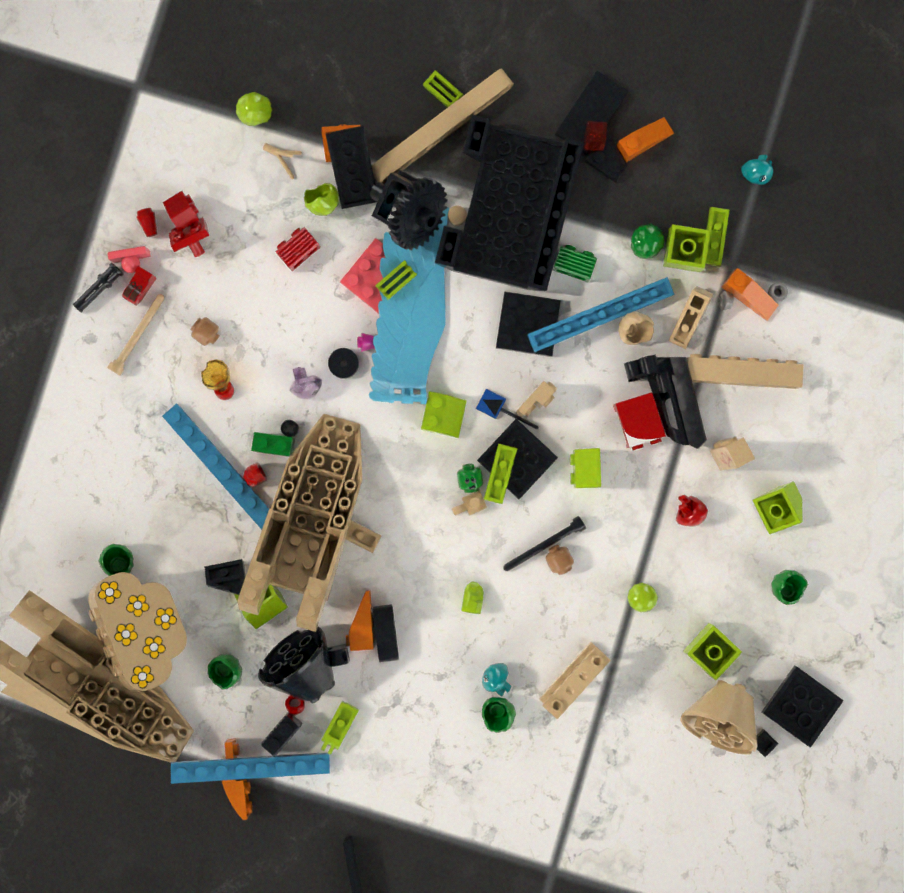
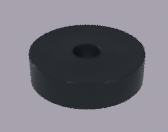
[328,348,359,379]

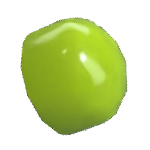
[628,583,658,612]

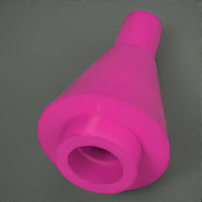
[357,333,375,352]

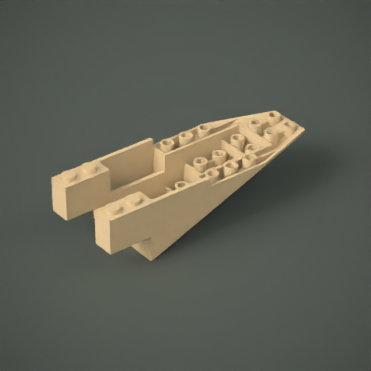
[237,414,362,632]
[0,590,194,762]

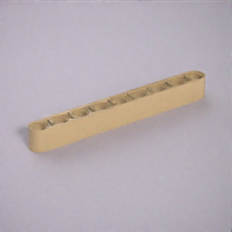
[372,69,514,184]

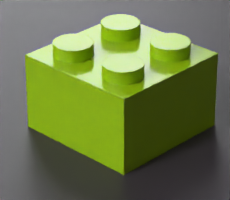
[663,224,711,272]
[683,623,742,680]

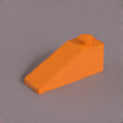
[617,117,674,163]
[721,268,779,321]
[346,590,374,651]

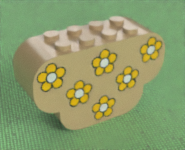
[88,572,187,692]

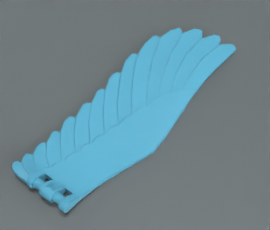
[369,207,449,404]

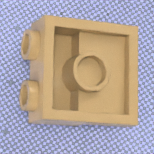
[516,381,557,417]

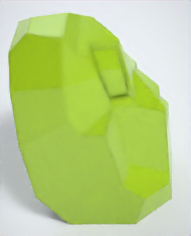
[461,581,484,614]

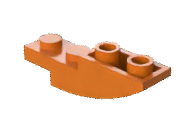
[222,738,253,820]

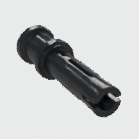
[73,262,124,312]

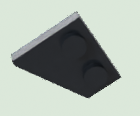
[204,559,246,595]

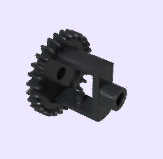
[370,172,448,250]

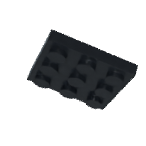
[496,291,561,357]
[477,419,558,499]
[761,665,844,748]

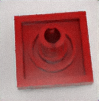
[169,217,209,257]

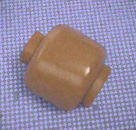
[190,317,220,346]
[545,545,574,575]

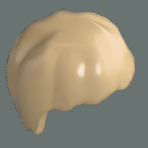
[618,311,654,345]

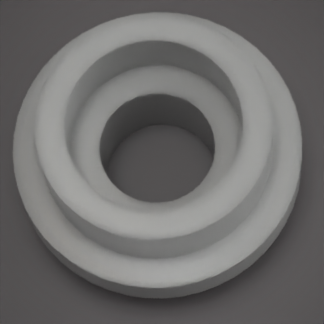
[768,282,788,302]
[717,291,734,310]

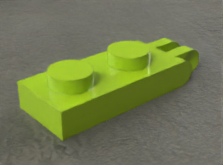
[321,700,359,755]

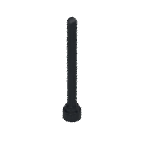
[503,516,587,571]

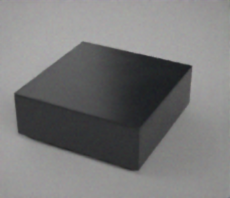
[757,729,779,757]

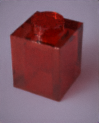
[584,121,607,151]

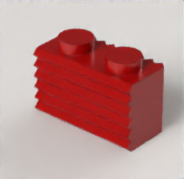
[162,191,199,232]
[275,227,320,271]

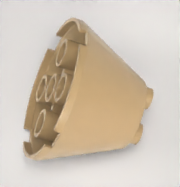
[680,680,757,755]

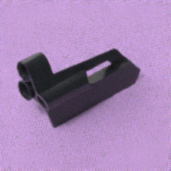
[624,354,707,449]

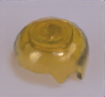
[201,359,230,391]

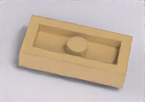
[346,520,382,553]

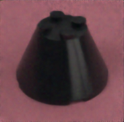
[258,627,335,704]

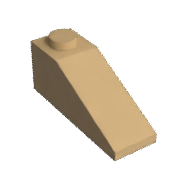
[669,286,714,349]

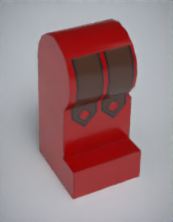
[122,266,157,306]

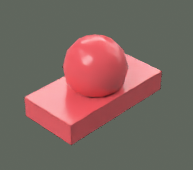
[107,246,151,273]

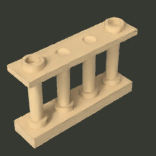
[539,642,611,719]

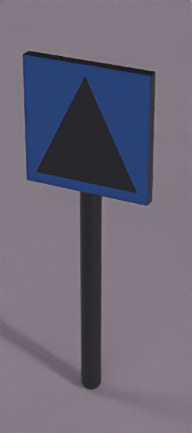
[476,389,539,429]

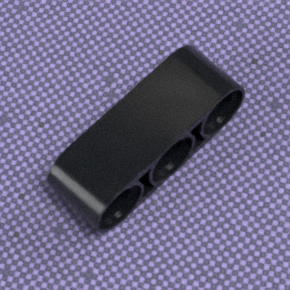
[373,604,399,662]

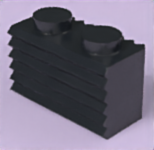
[261,712,303,757]

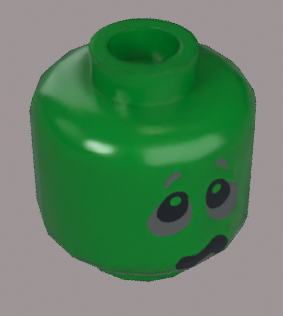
[457,463,483,493]

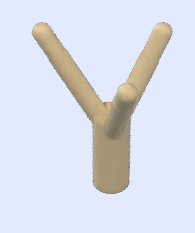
[263,143,302,179]

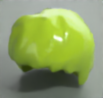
[236,92,272,126]
[303,183,339,216]

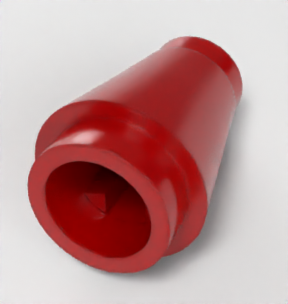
[136,208,157,237]

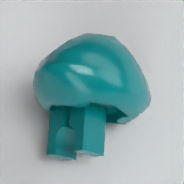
[741,155,773,185]
[482,663,511,697]

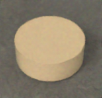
[448,206,467,226]

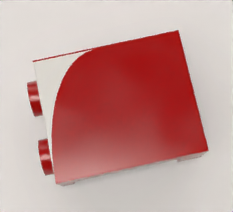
[613,392,666,450]

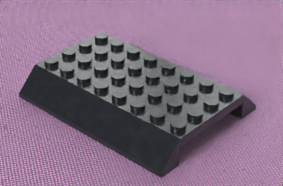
[435,115,584,291]

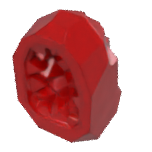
[243,463,267,487]

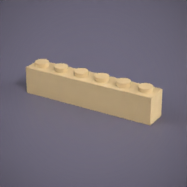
[686,354,804,389]

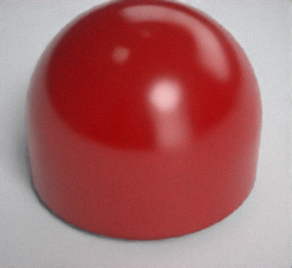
[214,380,234,400]
[285,696,305,715]

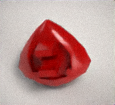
[676,495,708,527]

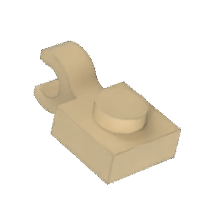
[452,490,487,515]

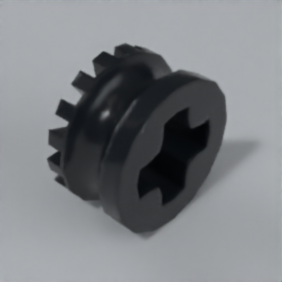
[281,420,299,437]

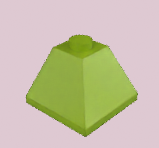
[752,481,803,534]

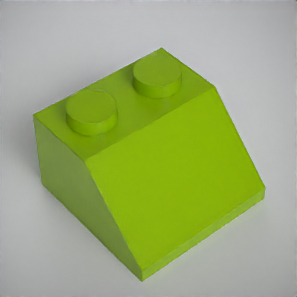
[421,391,466,438]
[570,448,601,488]
[234,584,288,630]

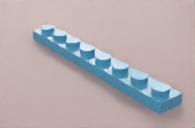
[528,277,675,352]
[162,404,270,530]
[171,753,330,784]

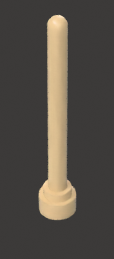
[107,294,164,376]

